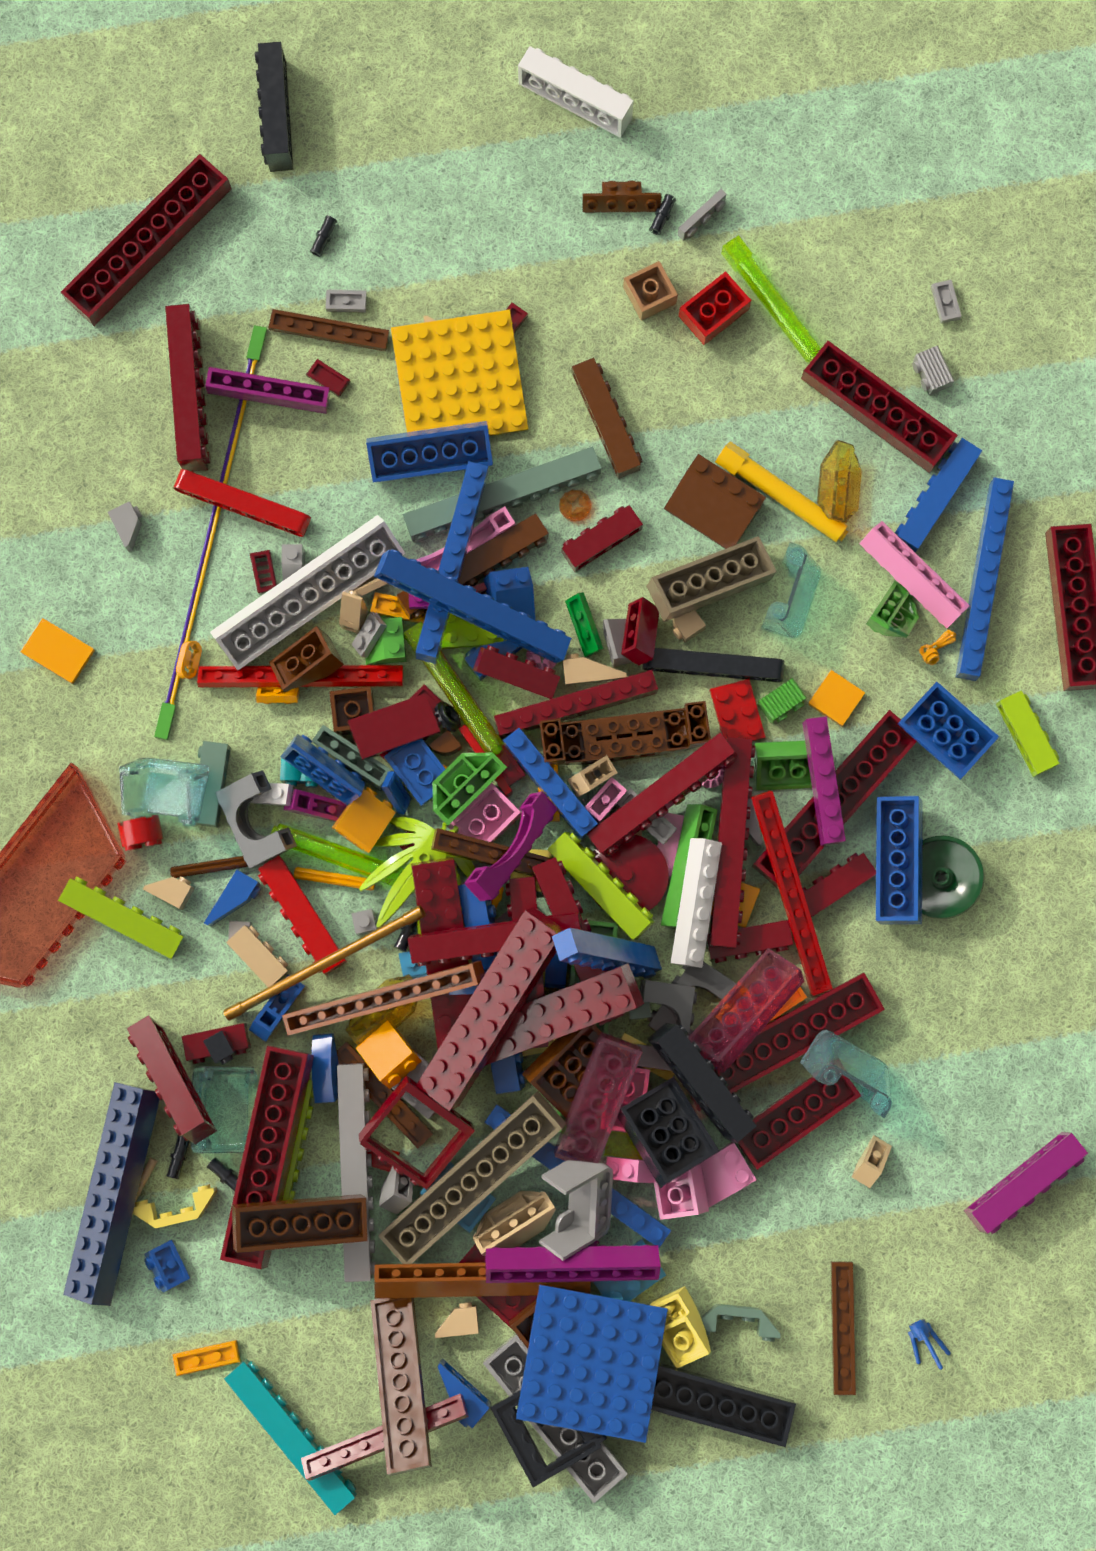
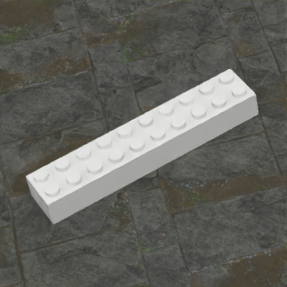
[210,515,405,670]

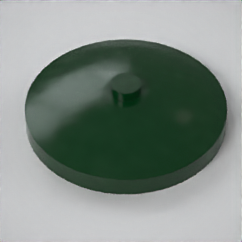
[922,835,985,919]

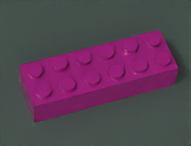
[963,1132,1088,1234]

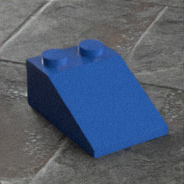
[483,567,536,637]
[438,1359,491,1428]

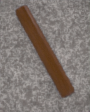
[170,856,248,878]

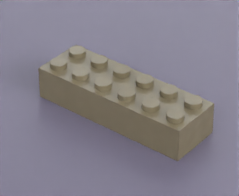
[646,536,777,622]

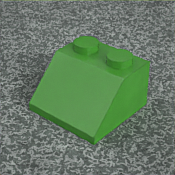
[365,617,407,665]

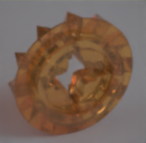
[559,489,591,521]

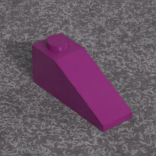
[283,789,347,822]

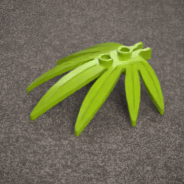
[359,817,475,934]

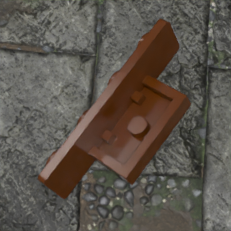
[582,180,662,213]

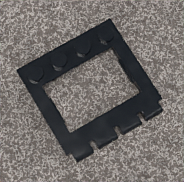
[490,1389,607,1488]

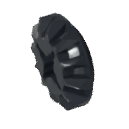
[434,701,461,732]

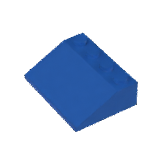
[898,681,999,780]
[280,734,365,806]

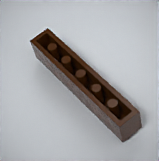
[571,357,643,479]

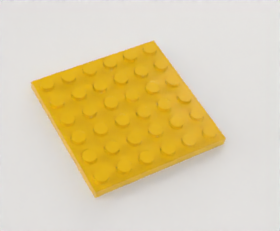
[391,310,528,436]

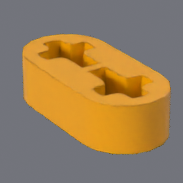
[176,641,202,679]

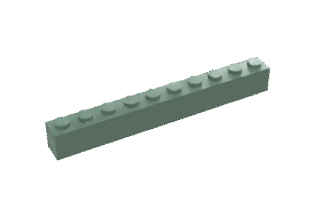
[403,446,601,542]

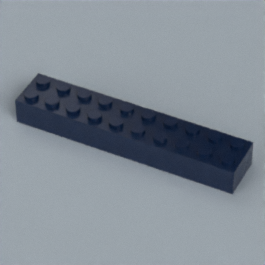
[63,1082,160,1306]

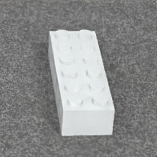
[518,46,633,138]

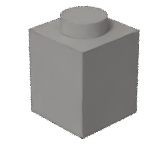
[351,909,378,936]

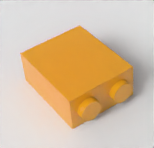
[356,1020,422,1089]

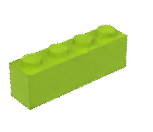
[996,690,1060,777]

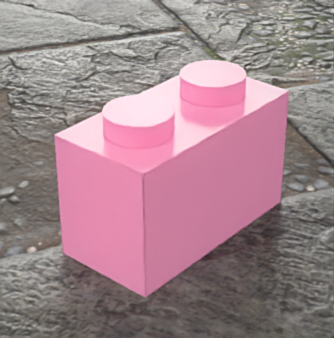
[585,777,627,824]
[606,1157,655,1183]

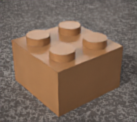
[623,261,678,321]

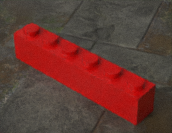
[258,855,347,975]

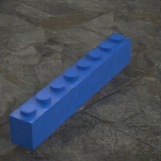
[552,928,662,979]

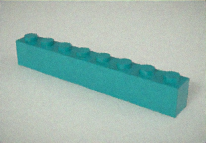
[224,1359,357,1515]

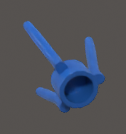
[908,1319,951,1370]

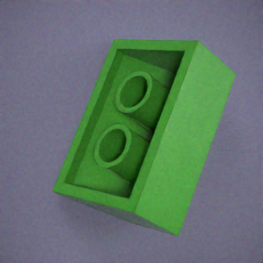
[754,740,812,791]

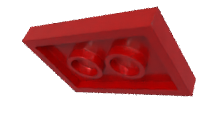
[709,679,765,742]

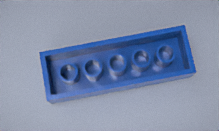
[366,421,493,483]
[876,796,923,925]

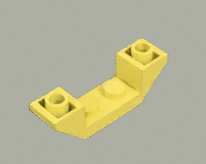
[133,1184,217,1228]

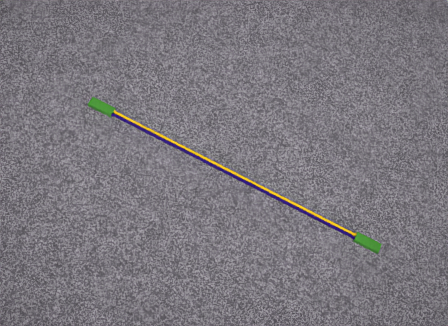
[154,325,267,740]

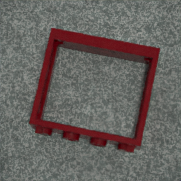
[358,1075,475,1190]

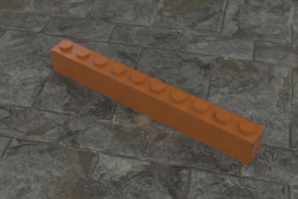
[282,960,485,1035]
[374,1263,591,1298]

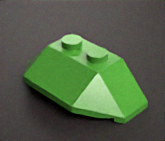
[866,581,919,638]
[432,752,507,826]

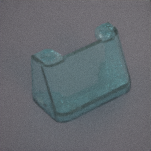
[760,542,821,639]
[119,758,209,826]
[800,1030,892,1118]
[191,1066,257,1153]

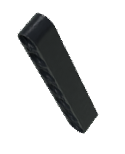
[642,648,785,682]

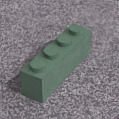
[312,725,392,791]
[188,741,231,828]

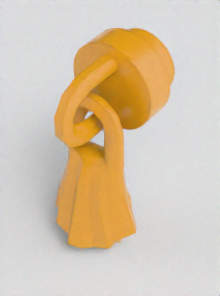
[919,630,957,665]

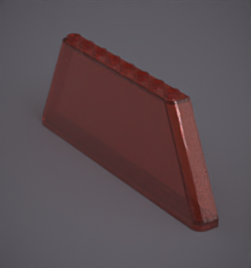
[0,762,126,988]

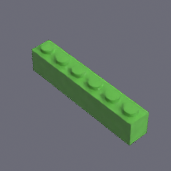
[661,804,718,930]

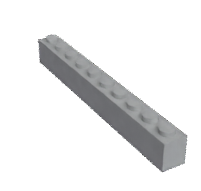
[337,1063,376,1282]

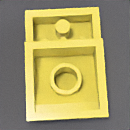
[650,1286,711,1369]

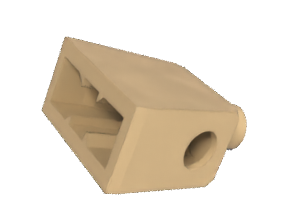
[568,755,618,797]

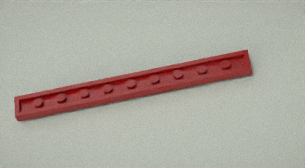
[197,665,403,688]
[751,790,833,996]

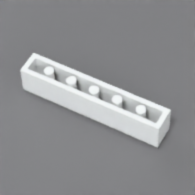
[671,838,722,968]

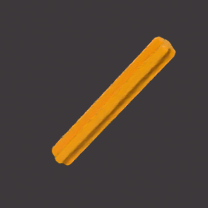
[293,867,375,891]

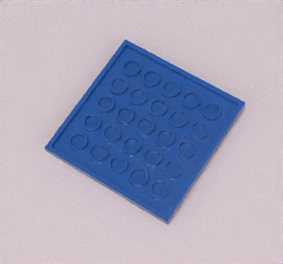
[516,1285,668,1443]

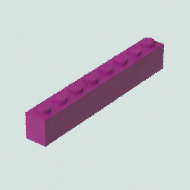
[485,1245,661,1283]

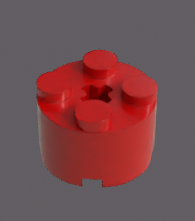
[117,815,164,851]

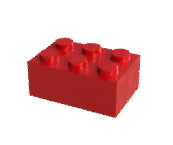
[678,271,752,345]

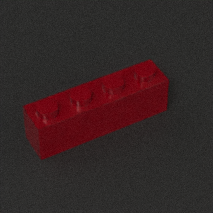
[561,505,643,572]
[473,645,560,699]
[802,852,876,917]
[706,920,793,963]

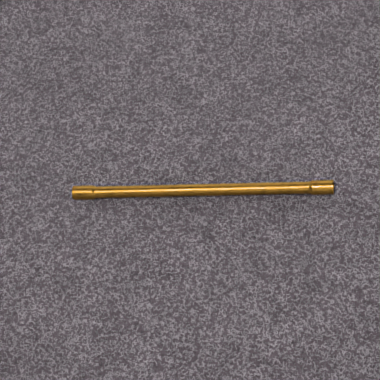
[224,905,426,1021]

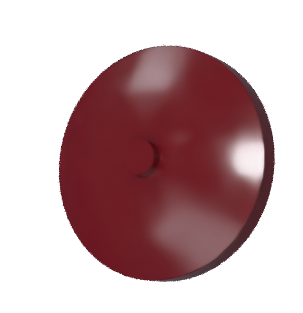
[591,835,669,911]

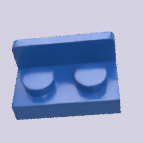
[144,1240,190,1293]

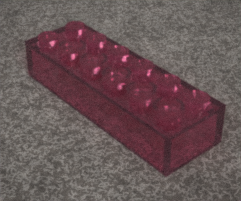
[688,948,804,1074]
[554,1032,643,1163]

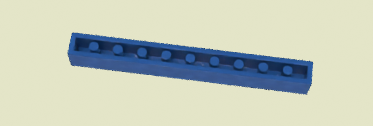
[416,461,488,664]
[955,477,1014,681]
[374,550,572,663]
[458,883,527,1094]
[485,1104,671,1248]

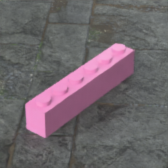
[859,521,970,628]

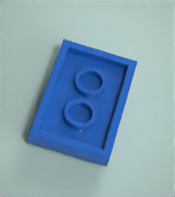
[384,739,445,807]

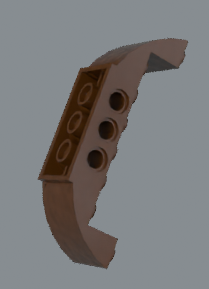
[540,701,711,765]

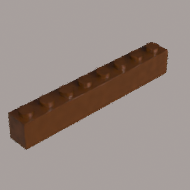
[397,513,549,620]

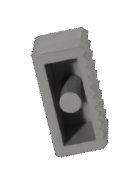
[912,346,954,395]

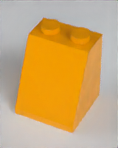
[332,787,396,853]

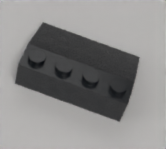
[615,1077,719,1188]

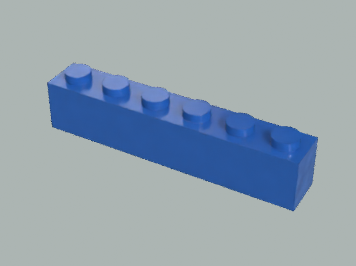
[895,438,983,553]
[503,728,598,840]

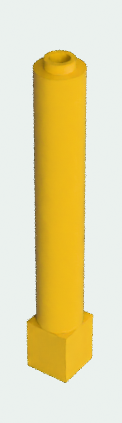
[715,441,849,542]

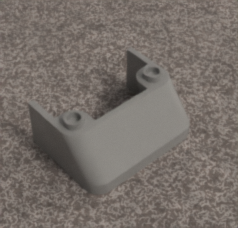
[539,1160,613,1261]

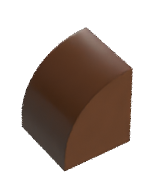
[429,730,462,756]

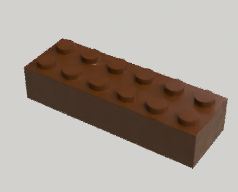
[232,1194,368,1253]

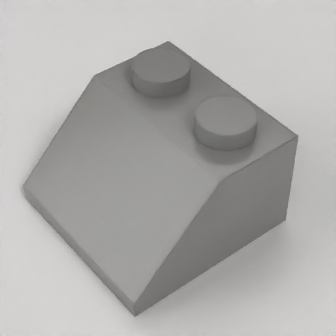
[603,619,633,667]

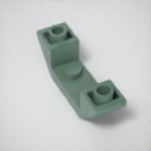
[701,1304,781,1342]

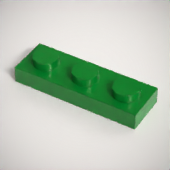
[565,592,604,657]

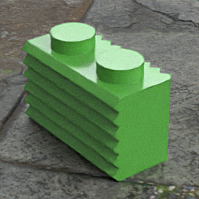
[757,678,807,724]

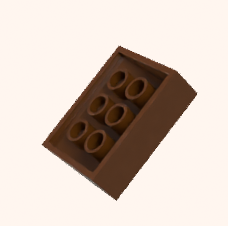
[664,454,766,549]
[522,1024,630,1123]

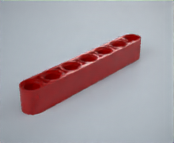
[173,469,311,537]

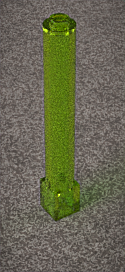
[721,235,821,362]
[404,622,504,755]
[271,823,414,893]

